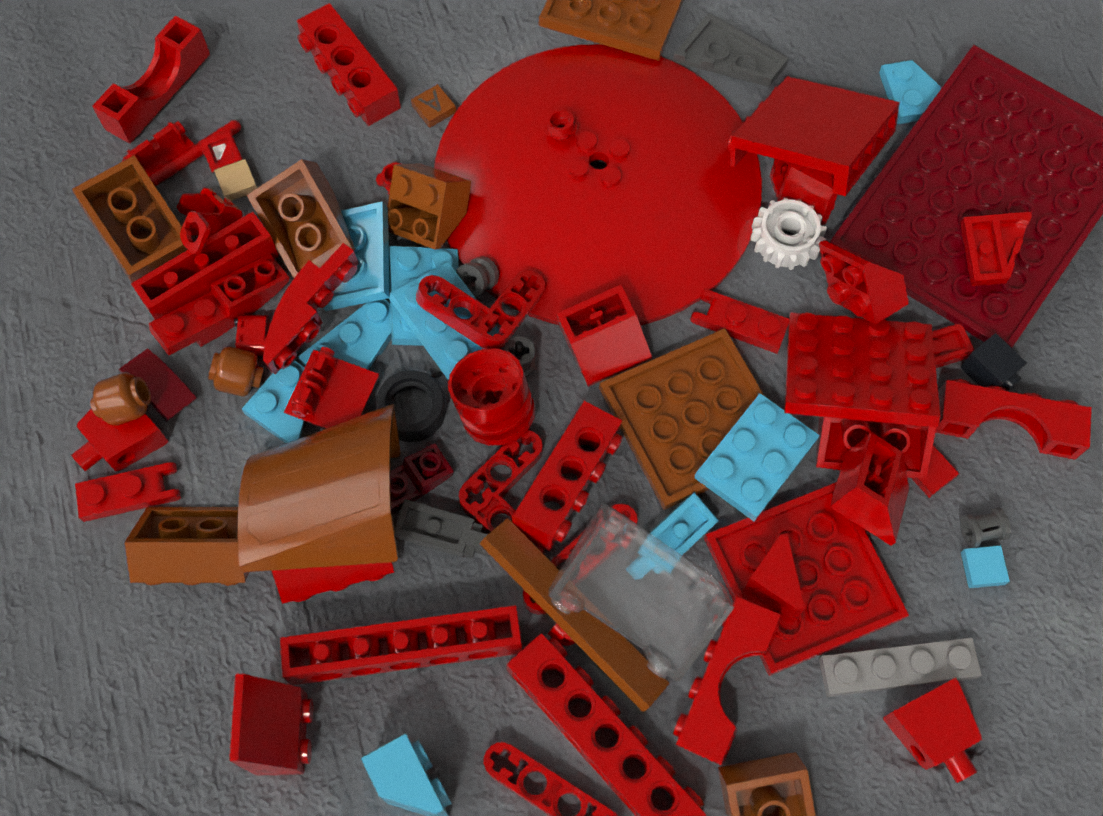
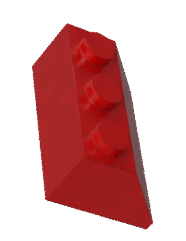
[816,417,936,479]
[271,562,395,604]

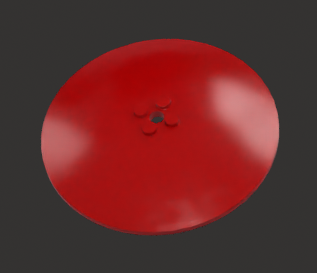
[434,44,762,326]

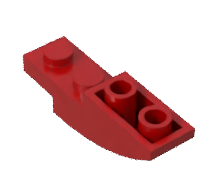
[263,242,359,375]
[148,254,289,356]

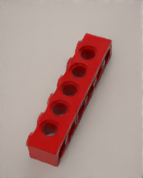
[280,605,522,685]
[506,633,706,816]

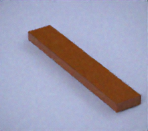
[479,518,670,712]

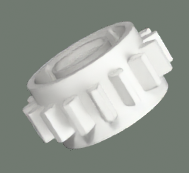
[750,198,827,270]

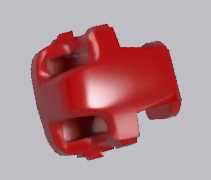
[177,188,243,255]

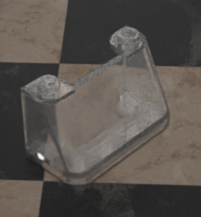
[548,504,734,683]

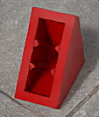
[745,534,805,619]

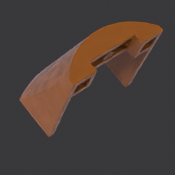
[238,404,401,573]

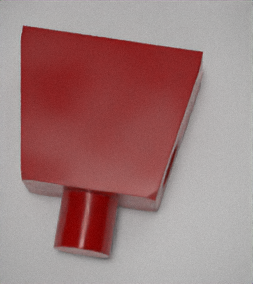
[71,408,169,472]
[883,677,982,783]

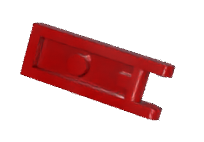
[690,289,789,354]
[75,462,181,522]

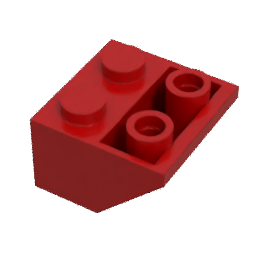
[770,159,838,225]
[819,240,909,324]
[556,284,652,387]
[830,432,909,546]

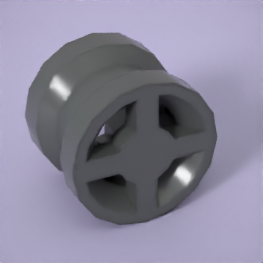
[456,256,499,297]

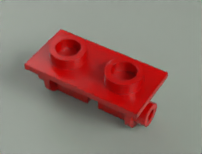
[122,121,195,175]

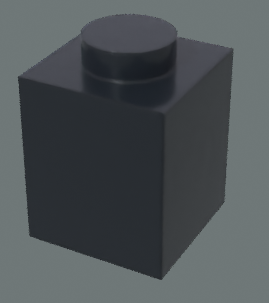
[960,333,1027,391]

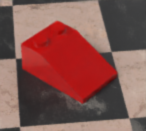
[229,674,314,776]

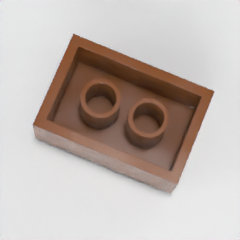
[72,156,188,283]

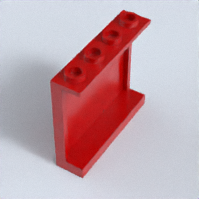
[727,76,900,196]

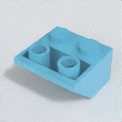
[361,734,452,816]

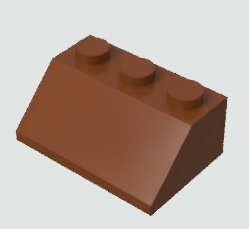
[124,507,250,586]

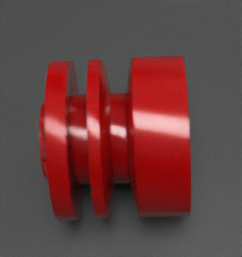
[448,348,536,446]

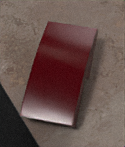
[118,348,197,422]
[390,443,454,514]

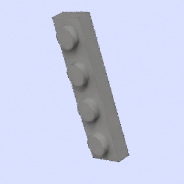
[819,638,982,697]

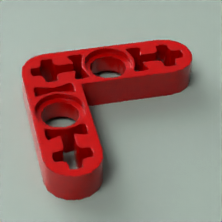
[416,270,545,349]
[458,430,545,554]

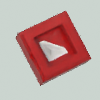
[199,130,243,174]

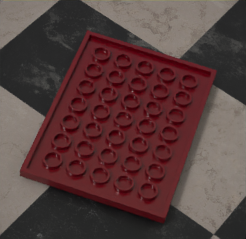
[830,44,1103,348]

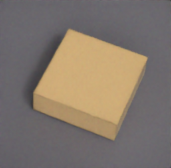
[214,159,257,201]

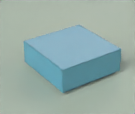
[961,546,1010,588]

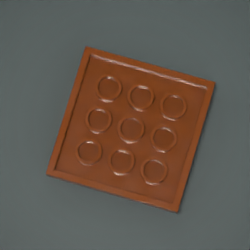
[539,0,684,61]
[599,328,764,510]

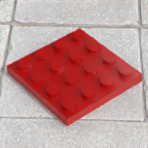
[784,312,940,428]
[704,482,909,676]

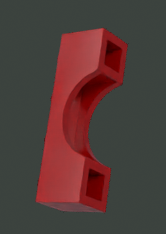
[92,15,210,144]
[936,379,1092,460]
[673,596,781,766]

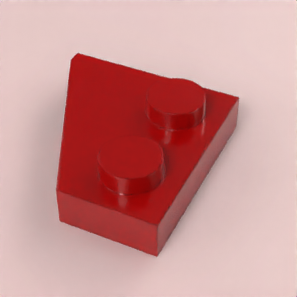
[960,212,1032,286]

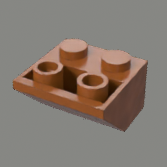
[388,163,472,250]

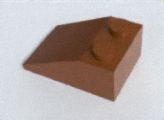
[247,159,355,278]
[718,752,815,816]

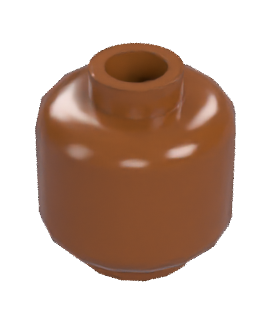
[208,346,264,397]
[90,372,151,426]

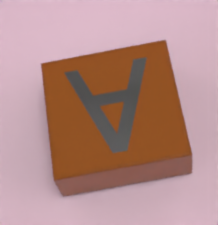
[411,84,456,128]

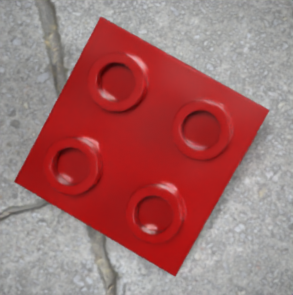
[284,347,379,429]

